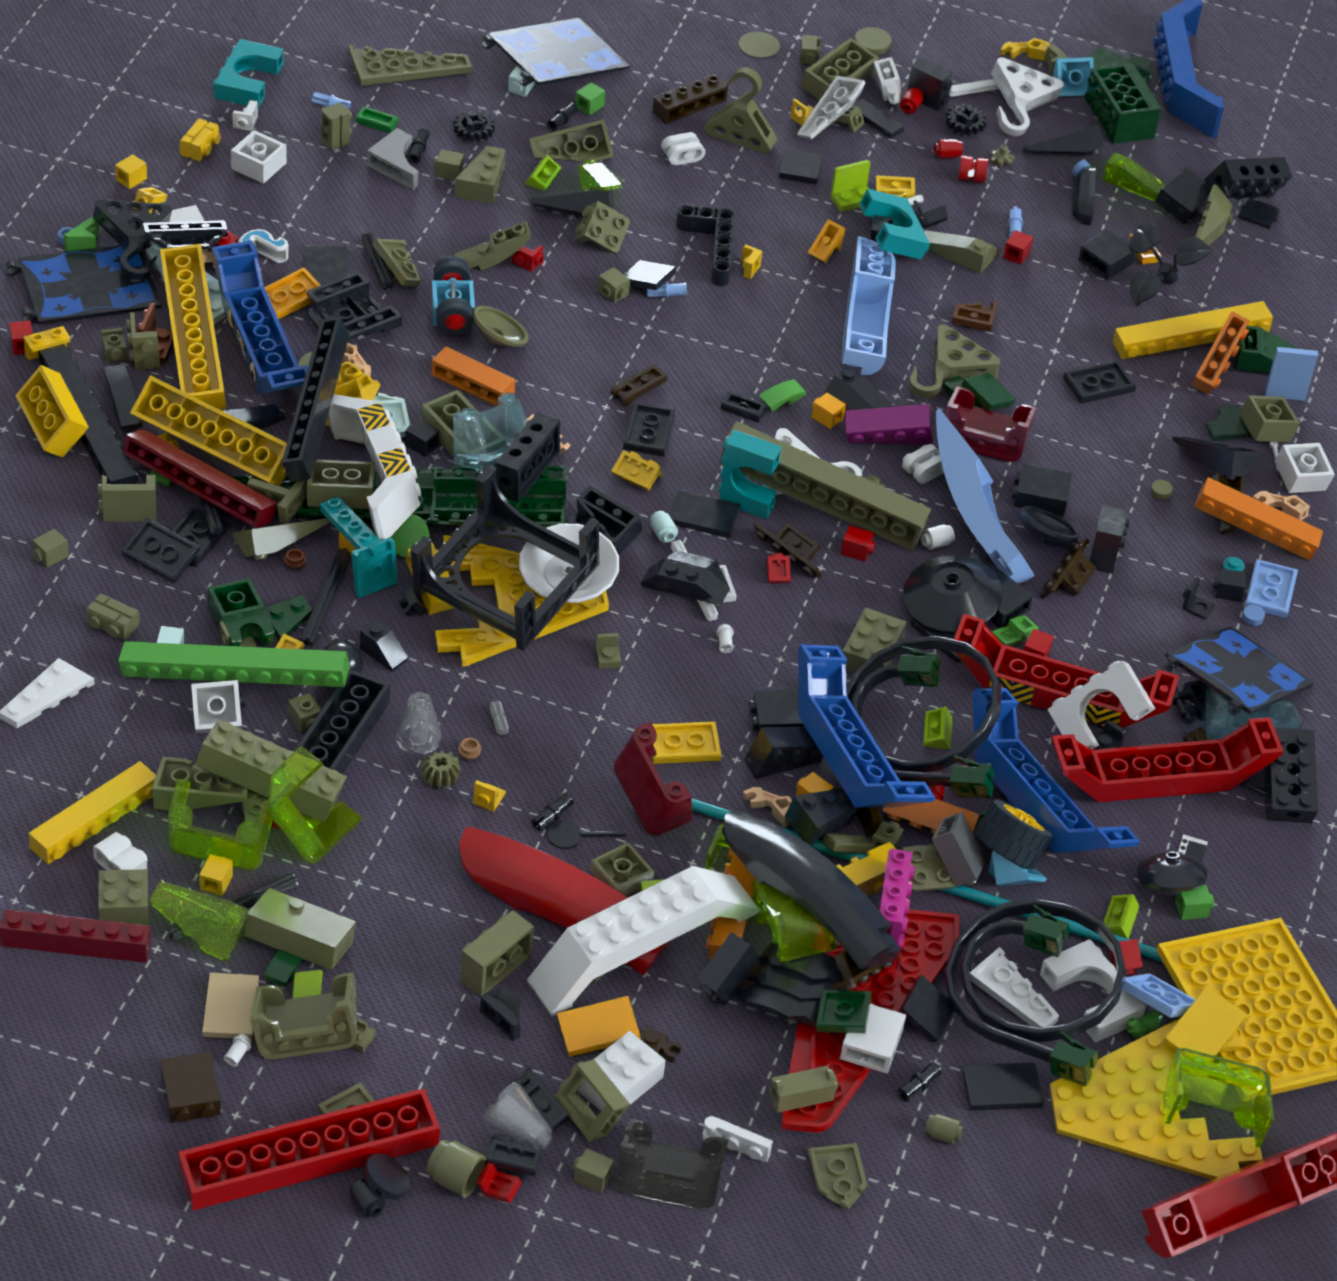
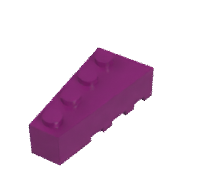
[845,404,933,445]

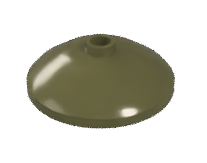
[473,306,529,348]

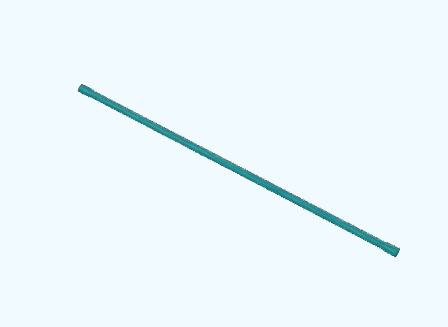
[692,798,1163,962]

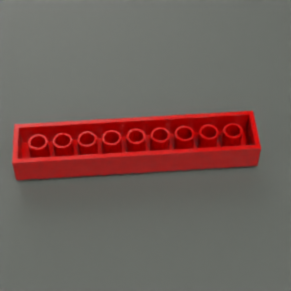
[178,1088,440,1211]

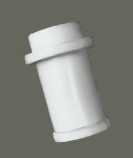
[716,624,734,653]
[223,1034,252,1067]

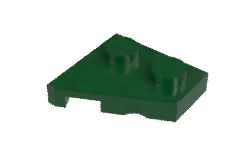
[265,595,312,641]

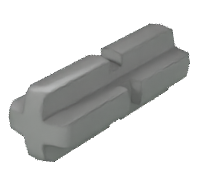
[489,701,509,736]

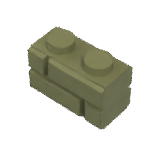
[321,102,352,150]
[86,593,140,641]

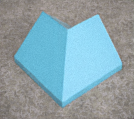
[1053,57,1094,97]
[988,851,1047,886]

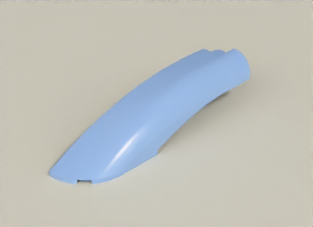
[841,236,896,375]
[936,408,1035,583]

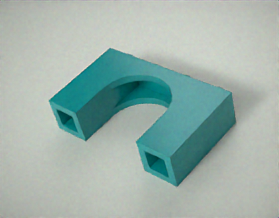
[212,39,283,108]
[859,189,930,259]
[718,429,782,520]

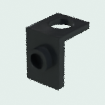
[913,200,948,229]
[1182,576,1215,619]

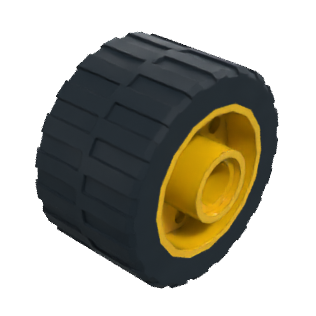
[974,799,1053,869]

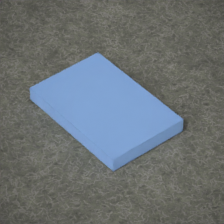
[1265,347,1318,401]
[1244,559,1298,618]
[1122,973,1196,1018]

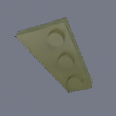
[372,238,421,287]

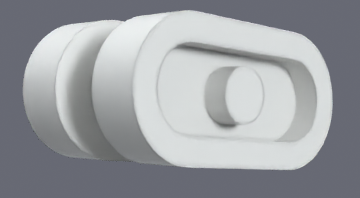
[661,133,705,165]
[902,444,944,484]

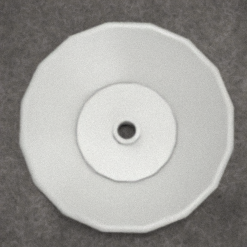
[519,524,619,603]

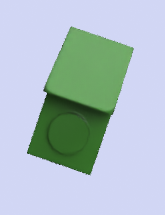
[64,216,100,251]

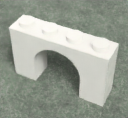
[1047,661,1156,750]
[1040,939,1146,1043]

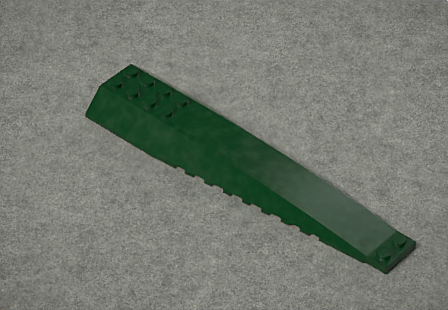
[217,465,567,528]

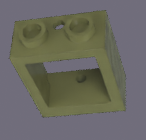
[554,1059,630,1142]

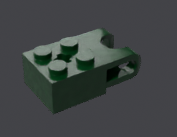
[207,578,275,647]

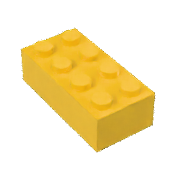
[15,365,89,458]

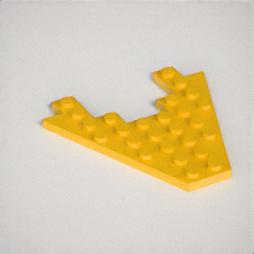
[435,535,609,667]
[1049,1017,1263,1180]

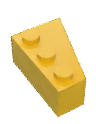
[836,842,896,897]

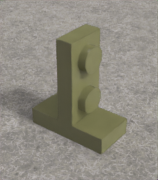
[247,478,307,524]

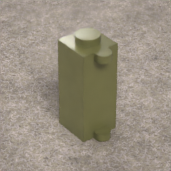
[769,1066,838,1113]

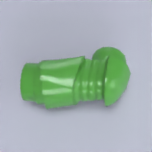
[1127,1009,1163,1039]

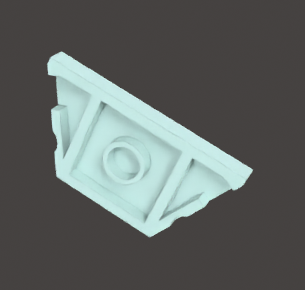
[373,393,410,438]

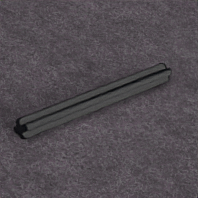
[301,548,350,646]
[168,873,298,941]

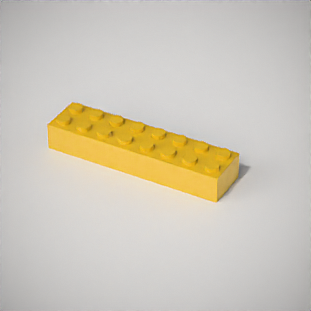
[130,375,287,487]

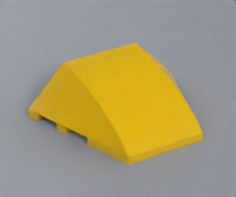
[326,361,380,426]

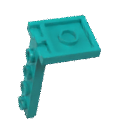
[320,497,398,598]

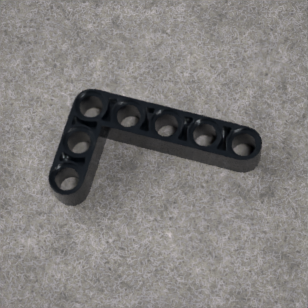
[676,205,735,286]

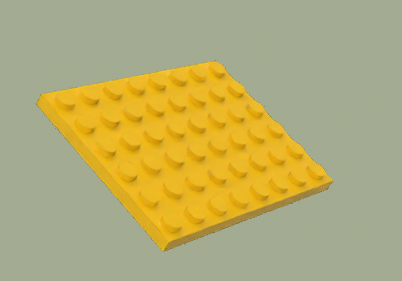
[1156,918,1337,1102]

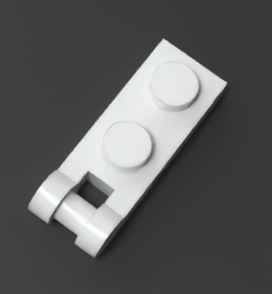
[702,1116,773,1163]

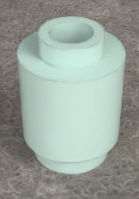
[650,511,678,542]

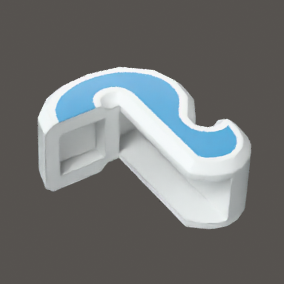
[239,229,288,263]

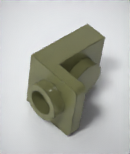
[1045,44,1067,76]
[834,107,864,132]
[595,633,621,669]

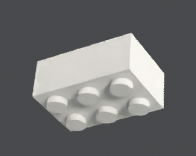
[578,1031,665,1111]

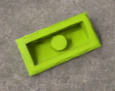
[524,155,561,191]
[923,706,952,749]
[1103,894,1139,939]
[292,970,323,999]

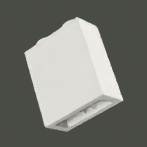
[840,1004,906,1074]

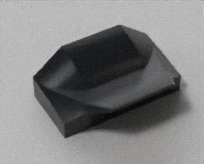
[480,986,521,1041]

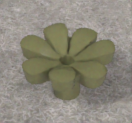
[990,145,1014,166]

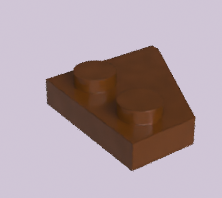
[952,301,998,332]

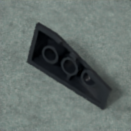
[822,366,895,411]

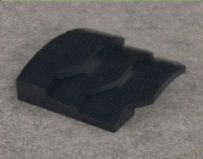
[306,271,402,340]
[734,941,848,1028]

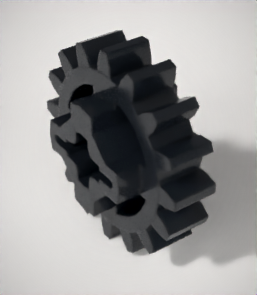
[945,103,987,136]
[453,109,495,143]

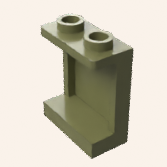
[98,475,157,522]

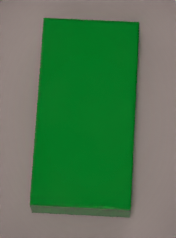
[355,107,398,133]

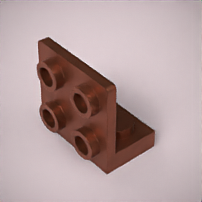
[137,303,174,364]

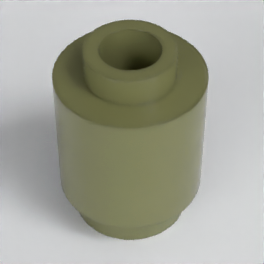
[925,1113,964,1144]

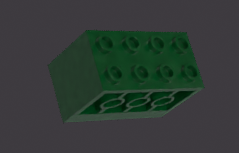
[1085,63,1162,144]

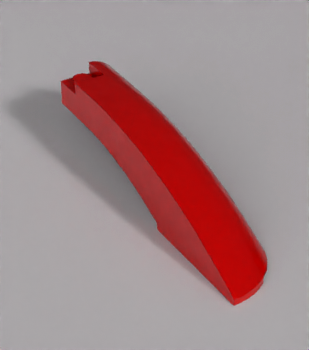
[459,826,670,975]
[1142,1132,1337,1258]

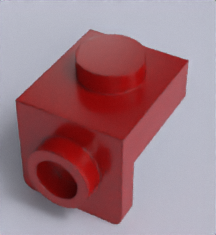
[511,245,544,272]
[477,1163,522,1204]

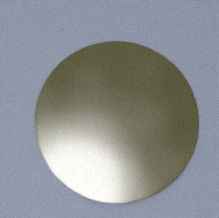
[739,32,780,57]

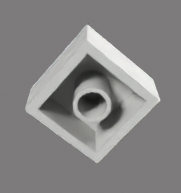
[231,130,286,184]
[1274,443,1335,493]
[191,680,242,734]

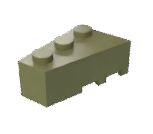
[455,146,506,204]

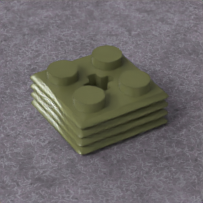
[590,842,655,896]

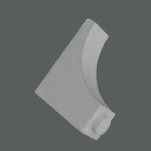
[367,128,419,190]

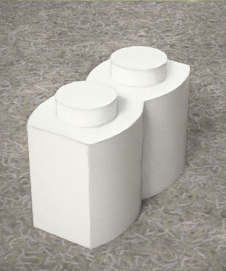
[94,832,147,870]

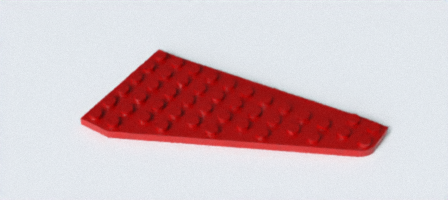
[781,906,959,1133]

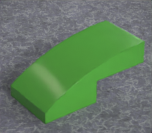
[759,379,807,412]
[992,615,1039,647]

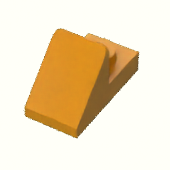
[808,219,845,264]

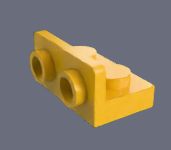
[24,326,70,361]
[611,450,663,491]

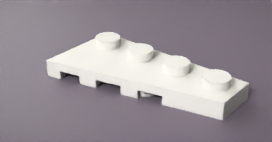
[969,947,1059,1028]

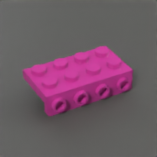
[880,849,915,948]

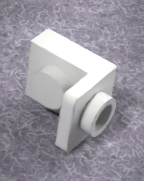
[232,101,258,131]

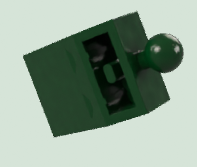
[1236,326,1296,373]

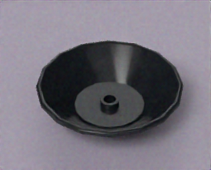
[903,555,1002,632]

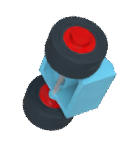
[431,256,475,336]

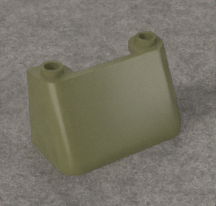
[250,972,357,1059]

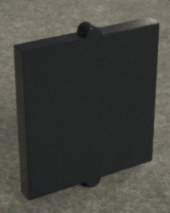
[1238,198,1280,229]

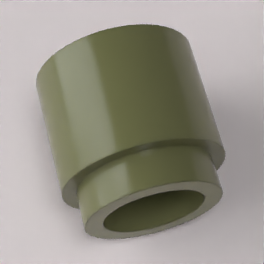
[426,1140,486,1198]

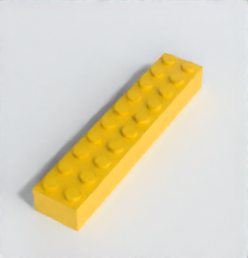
[160,244,227,410]

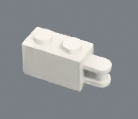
[874,57,902,104]

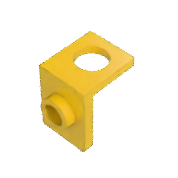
[790,99,814,126]
[473,780,506,812]

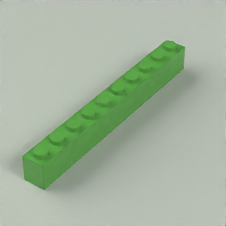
[118,641,350,687]

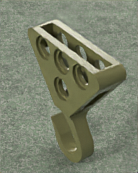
[703,67,777,154]
[909,325,1001,399]

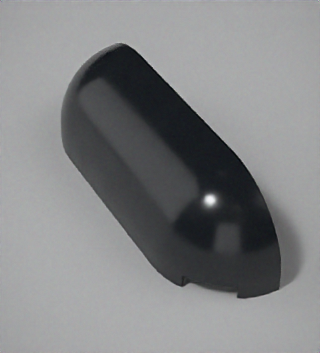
[1072,167,1096,226]

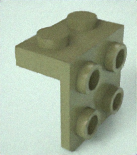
[574,201,630,253]
[126,313,160,370]
[902,844,955,892]

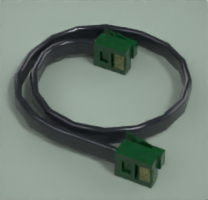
[846,636,1001,798]
[944,899,1126,1086]

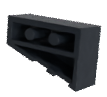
[577,485,642,555]
[1089,504,1130,574]
[744,727,824,779]
[785,788,859,846]

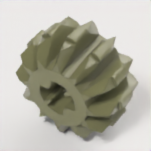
[421,750,460,789]

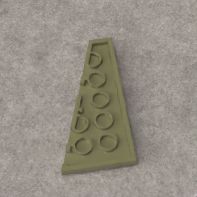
[348,45,472,86]

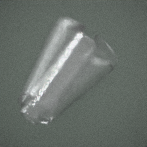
[396,692,442,754]
[483,1082,553,1149]

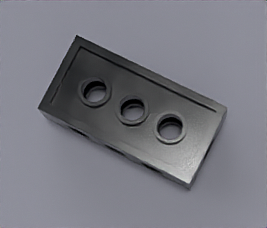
[1204,157,1292,200]
[494,412,560,503]
[1265,727,1318,824]

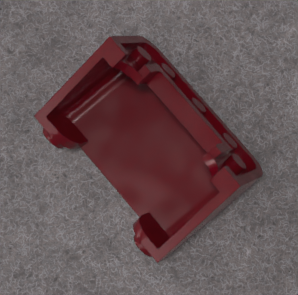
[945,386,1036,462]
[614,721,692,836]

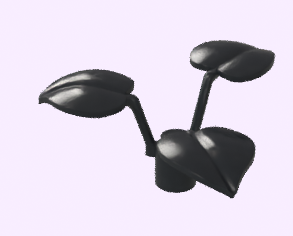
[1130,224,1212,306]

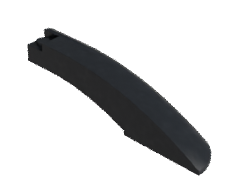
[722,808,901,970]

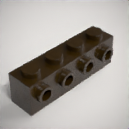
[652,74,728,124]

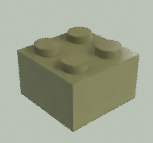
[1239,396,1300,442]
[98,869,149,925]

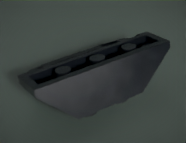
[143,220,227,252]
[641,550,730,606]

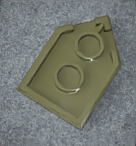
[808,1143,868,1210]

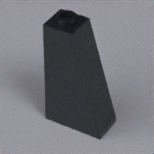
[967,552,1033,629]

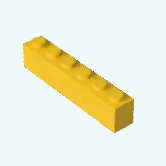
[29,761,156,864]

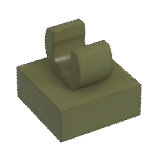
[350,1019,376,1053]

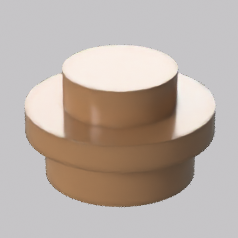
[458,738,481,759]

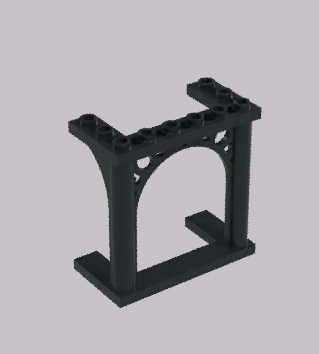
[410,465,600,651]

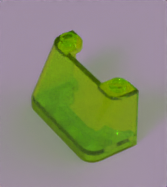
[751,880,837,962]

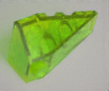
[1103,152,1166,201]
[578,159,623,191]
[149,881,250,962]

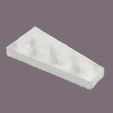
[0,658,95,728]

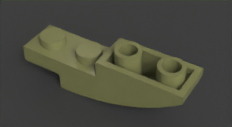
[454,221,532,271]

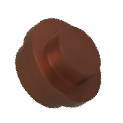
[284,549,306,569]

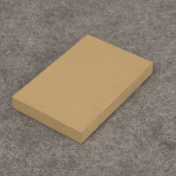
[202,973,259,1040]

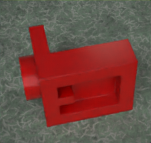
[765,553,791,583]

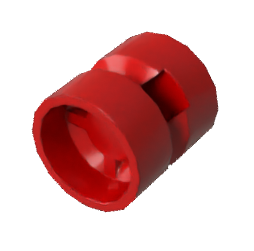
[958,155,988,184]

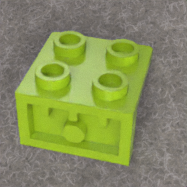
[830,160,871,212]

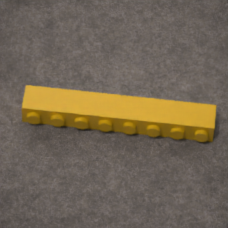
[1113,301,1273,359]

